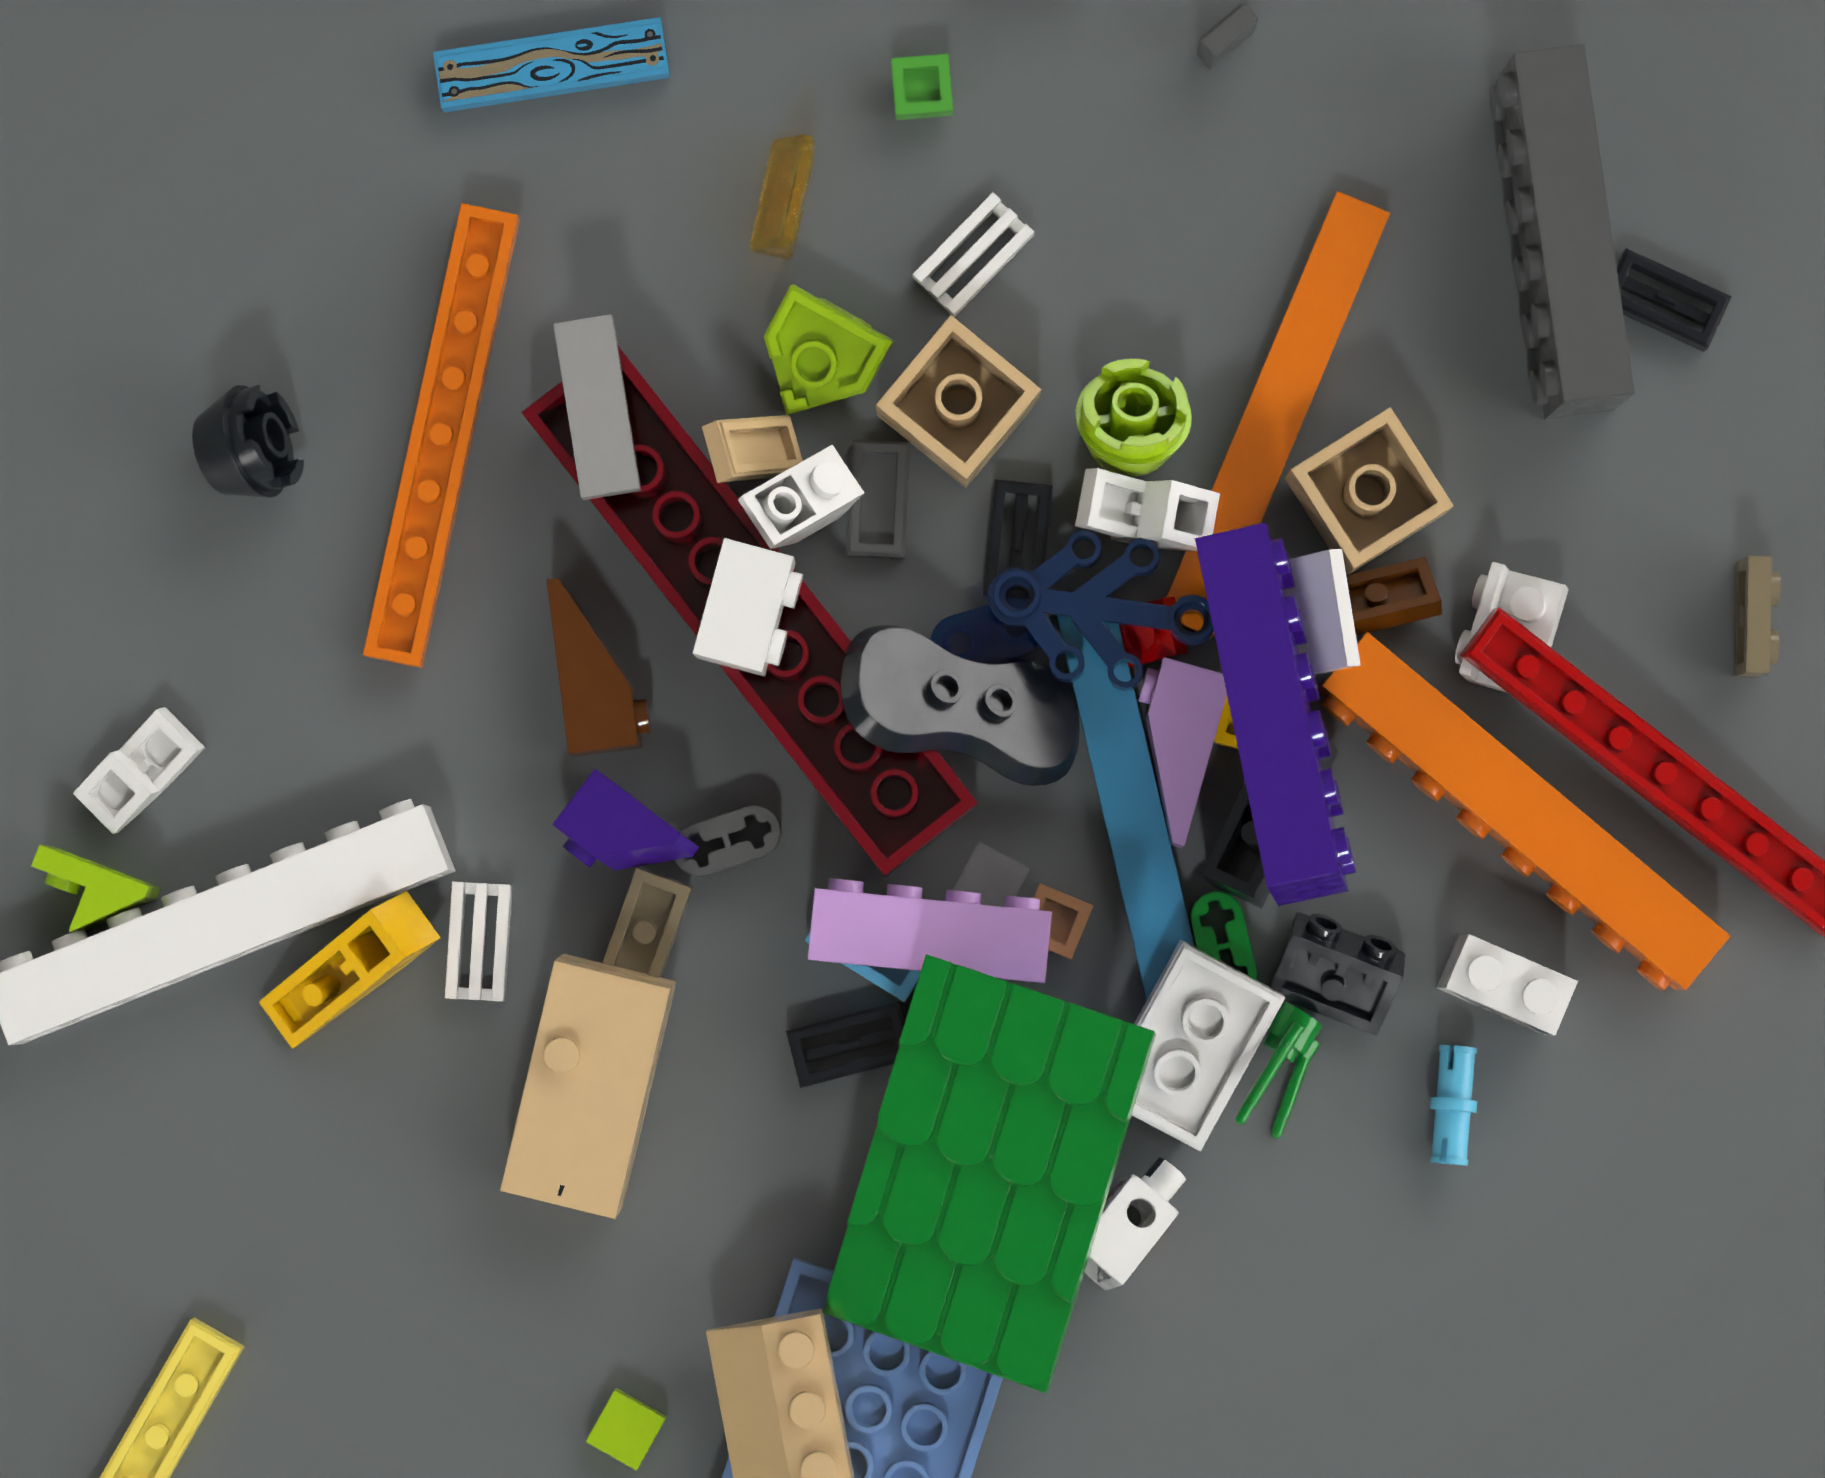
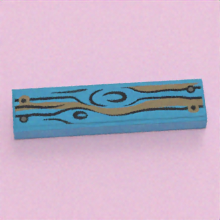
[433,17,670,113]

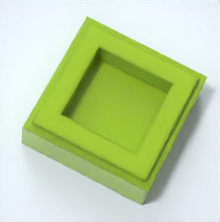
[586,1388,667,1471]

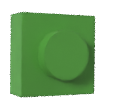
[891,54,953,120]

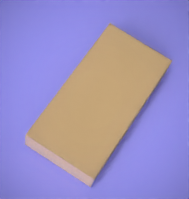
[702,415,803,483]

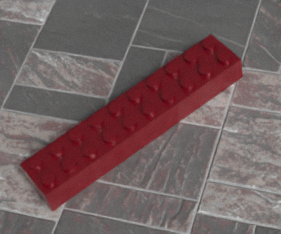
[521,346,978,877]

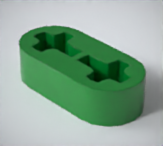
[1189,892,1257,980]

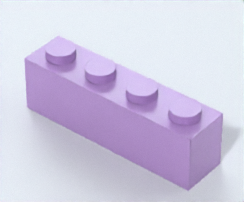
[808,878,1052,983]

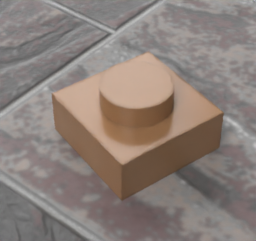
[1033,883,1094,960]

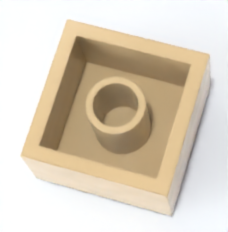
[876,315,1042,488]
[1284,407,1454,576]

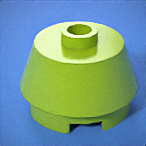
[1075,359,1192,477]

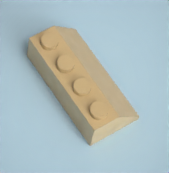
[706,1308,855,1478]

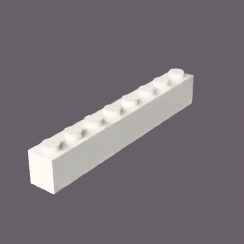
[0,799,455,1045]

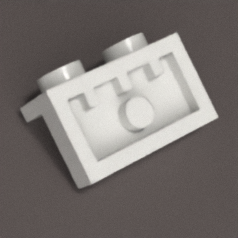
[1455,562,1569,692]

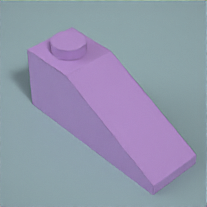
[1138,657,1227,848]

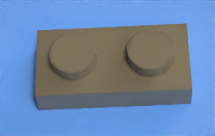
[1734,556,1781,678]
[602,867,694,978]

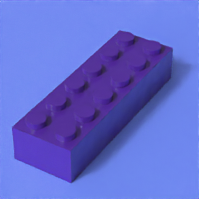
[1195,522,1356,906]

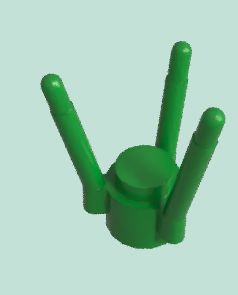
[1235,1001,1323,1139]

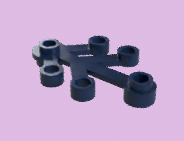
[988,530,1214,691]

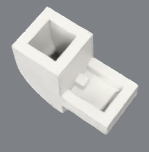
[1075,468,1220,551]

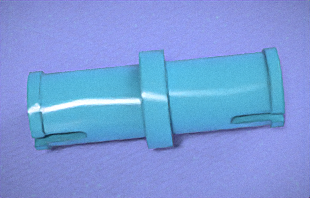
[1429,1045,1478,1166]

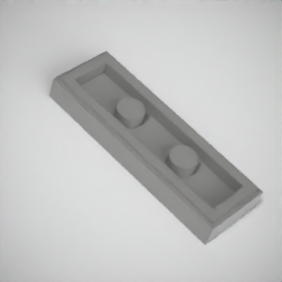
[553,314,641,500]

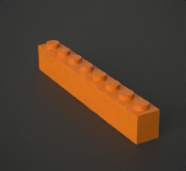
[1317,632,1731,992]

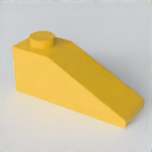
[259,891,441,1049]

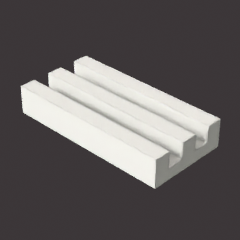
[913,192,1034,317]
[445,881,513,1002]

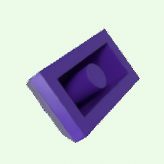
[552,769,700,871]

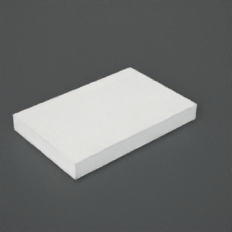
[1132,940,1285,1152]

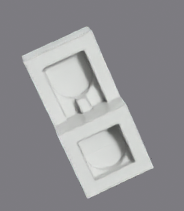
[73,707,205,834]

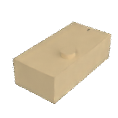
[500,954,677,1219]

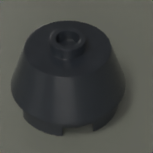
[192,385,304,498]

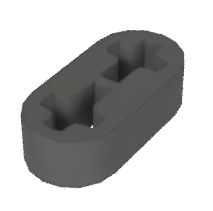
[675,805,782,877]

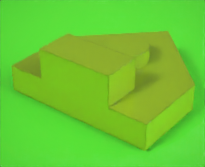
[764,284,894,415]

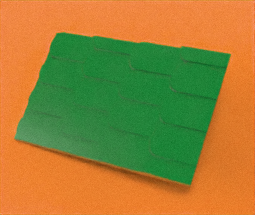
[823,954,1156,1395]

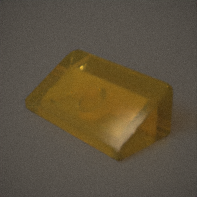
[750,134,816,260]

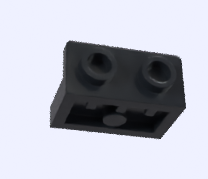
[1269,912,1405,1036]

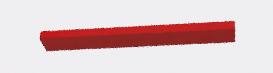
[1460,607,1825,938]

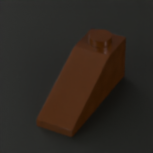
[546,578,651,757]

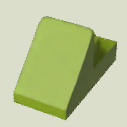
[31,844,161,932]

